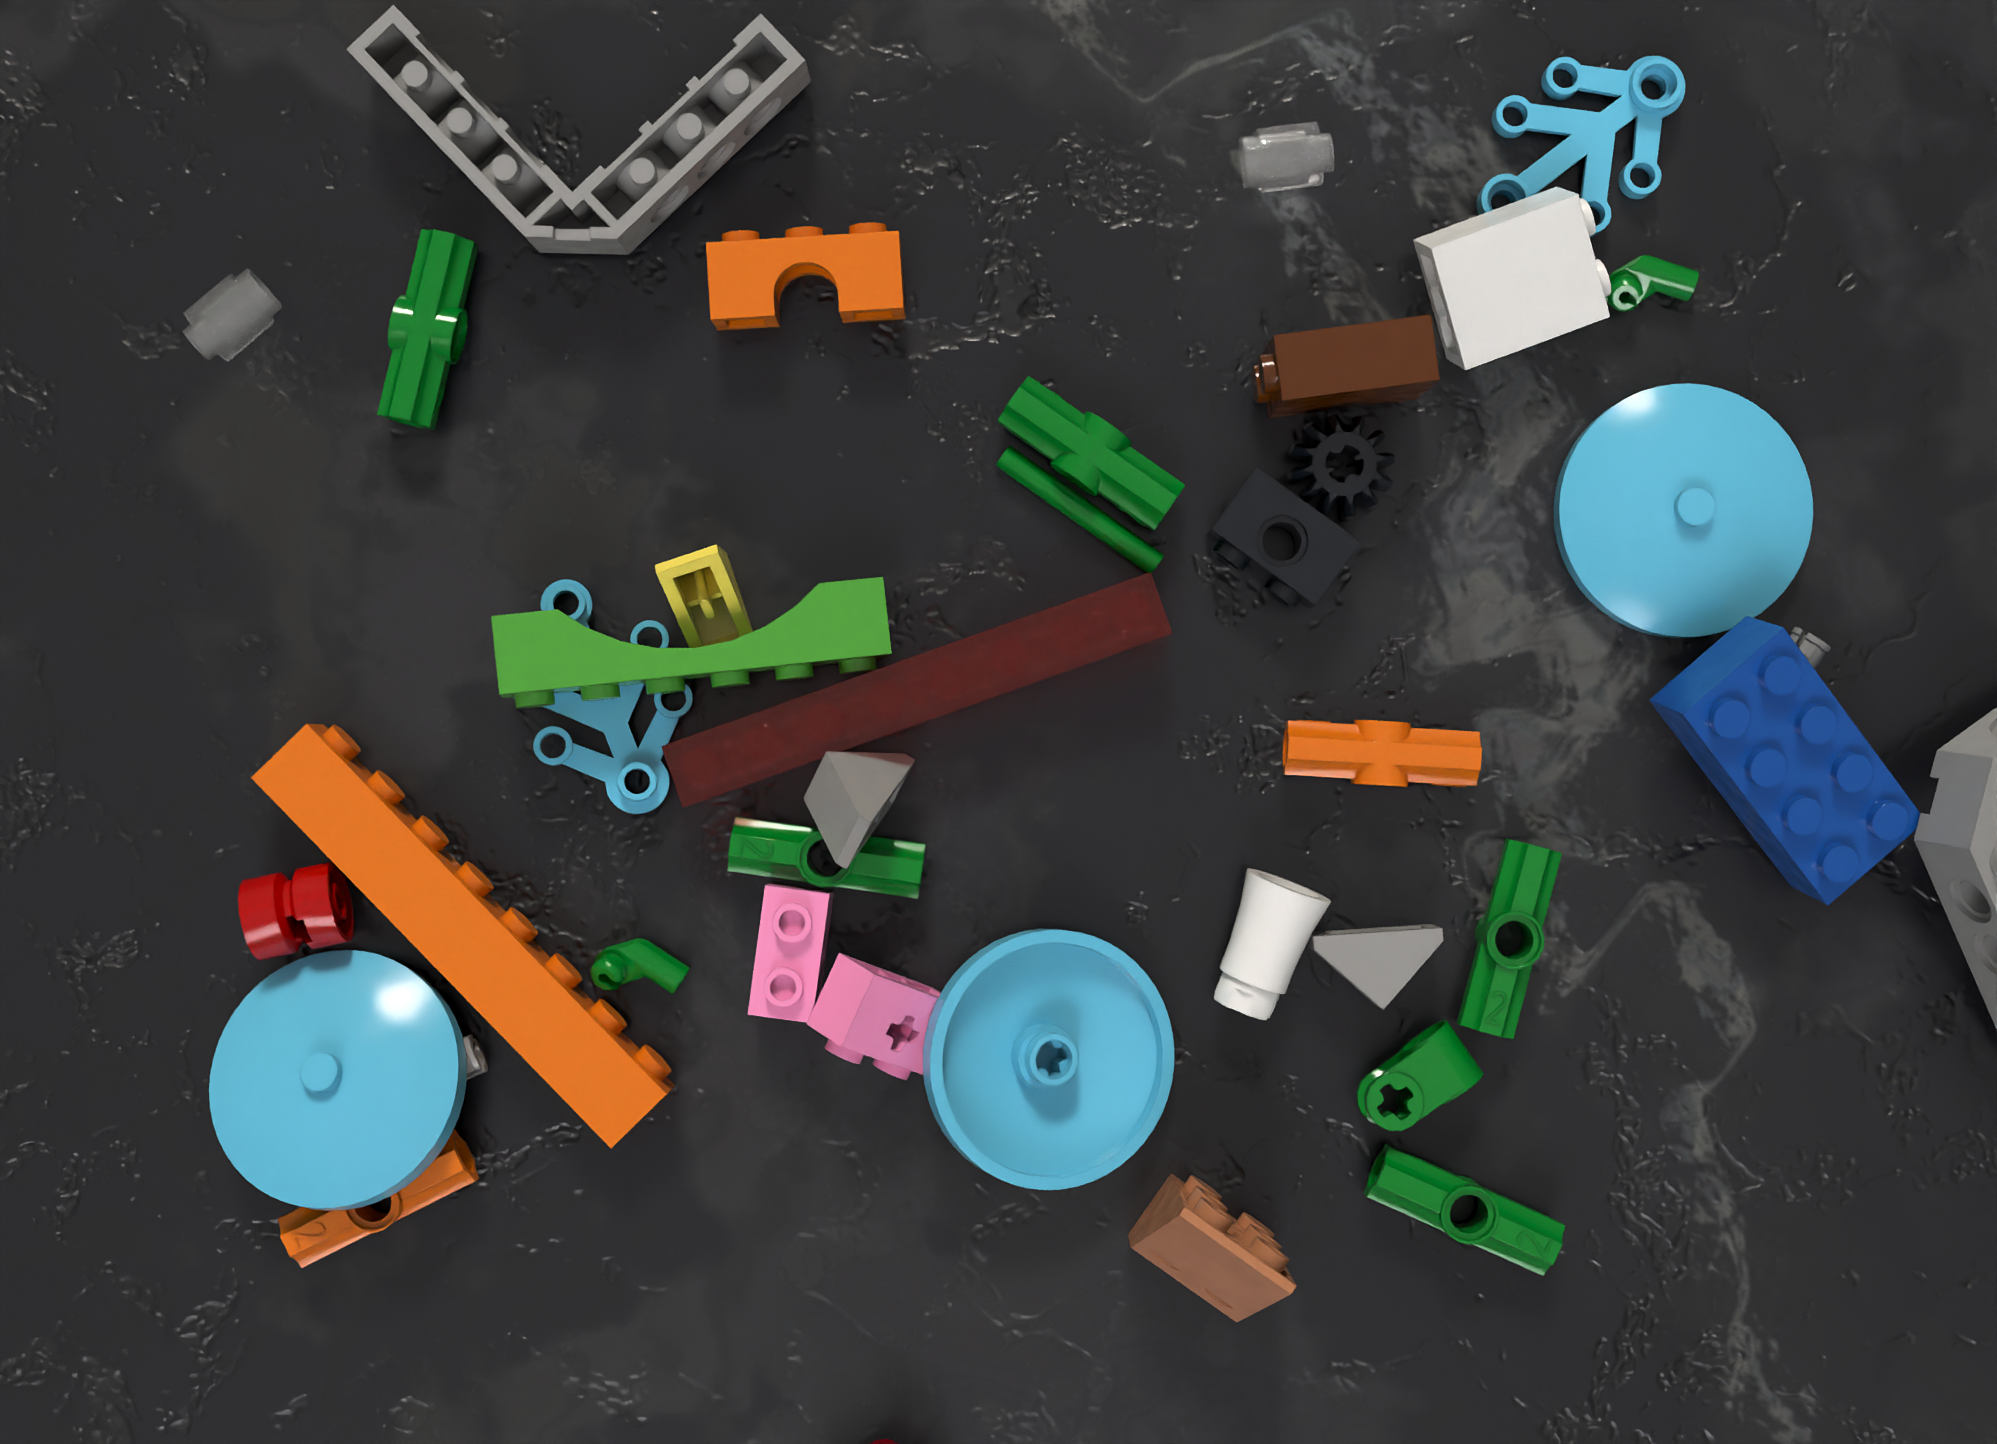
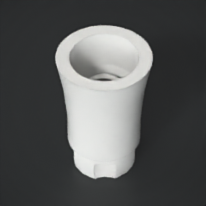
[1214,868,1331,1020]

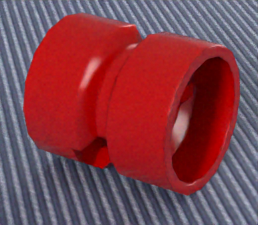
[238,862,355,960]

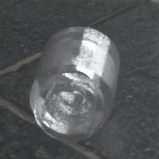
[1239,121,1334,193]
[183,268,283,362]

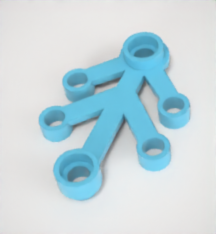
[1477,56,1685,237]
[513,579,693,814]

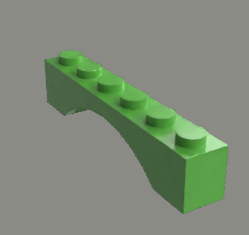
[491,577,892,708]

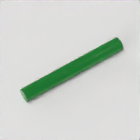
[996,445,1165,575]

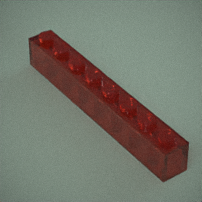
[661,572,1172,807]

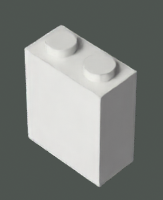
[1413,187,1611,370]

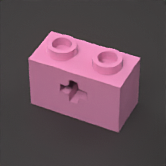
[748,882,835,1023]
[806,953,941,1080]

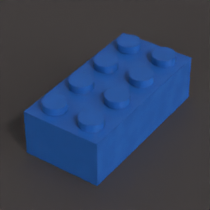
[1649,616,1920,906]

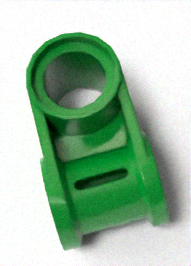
[1356,1020,1484,1131]

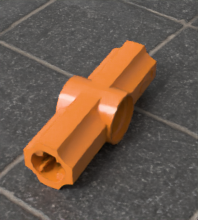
[1282,720,1482,787]
[278,1129,479,1268]

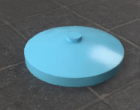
[1553,383,1813,638]
[923,929,1174,1190]
[209,950,467,1211]

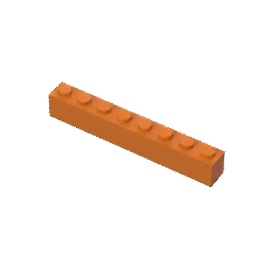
[251,724,675,1148]

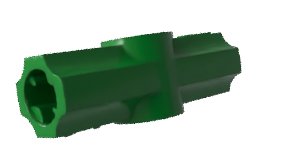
[377,229,479,430]
[997,376,1185,531]
[727,816,926,899]
[1456,838,1562,1039]
[1364,1144,1565,1276]

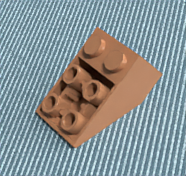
[1127,1174,1297,1322]

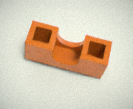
[706,222,906,331]

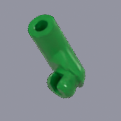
[1605,255,1699,312]
[590,938,691,994]

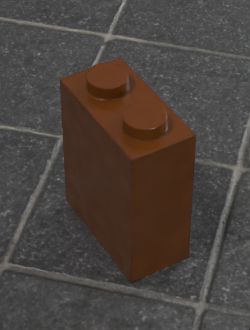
[1252,314,1440,419]

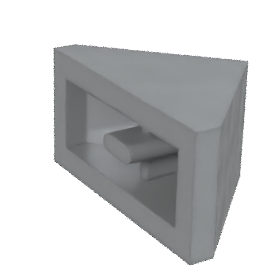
[803,751,915,869]
[1307,924,1443,1010]

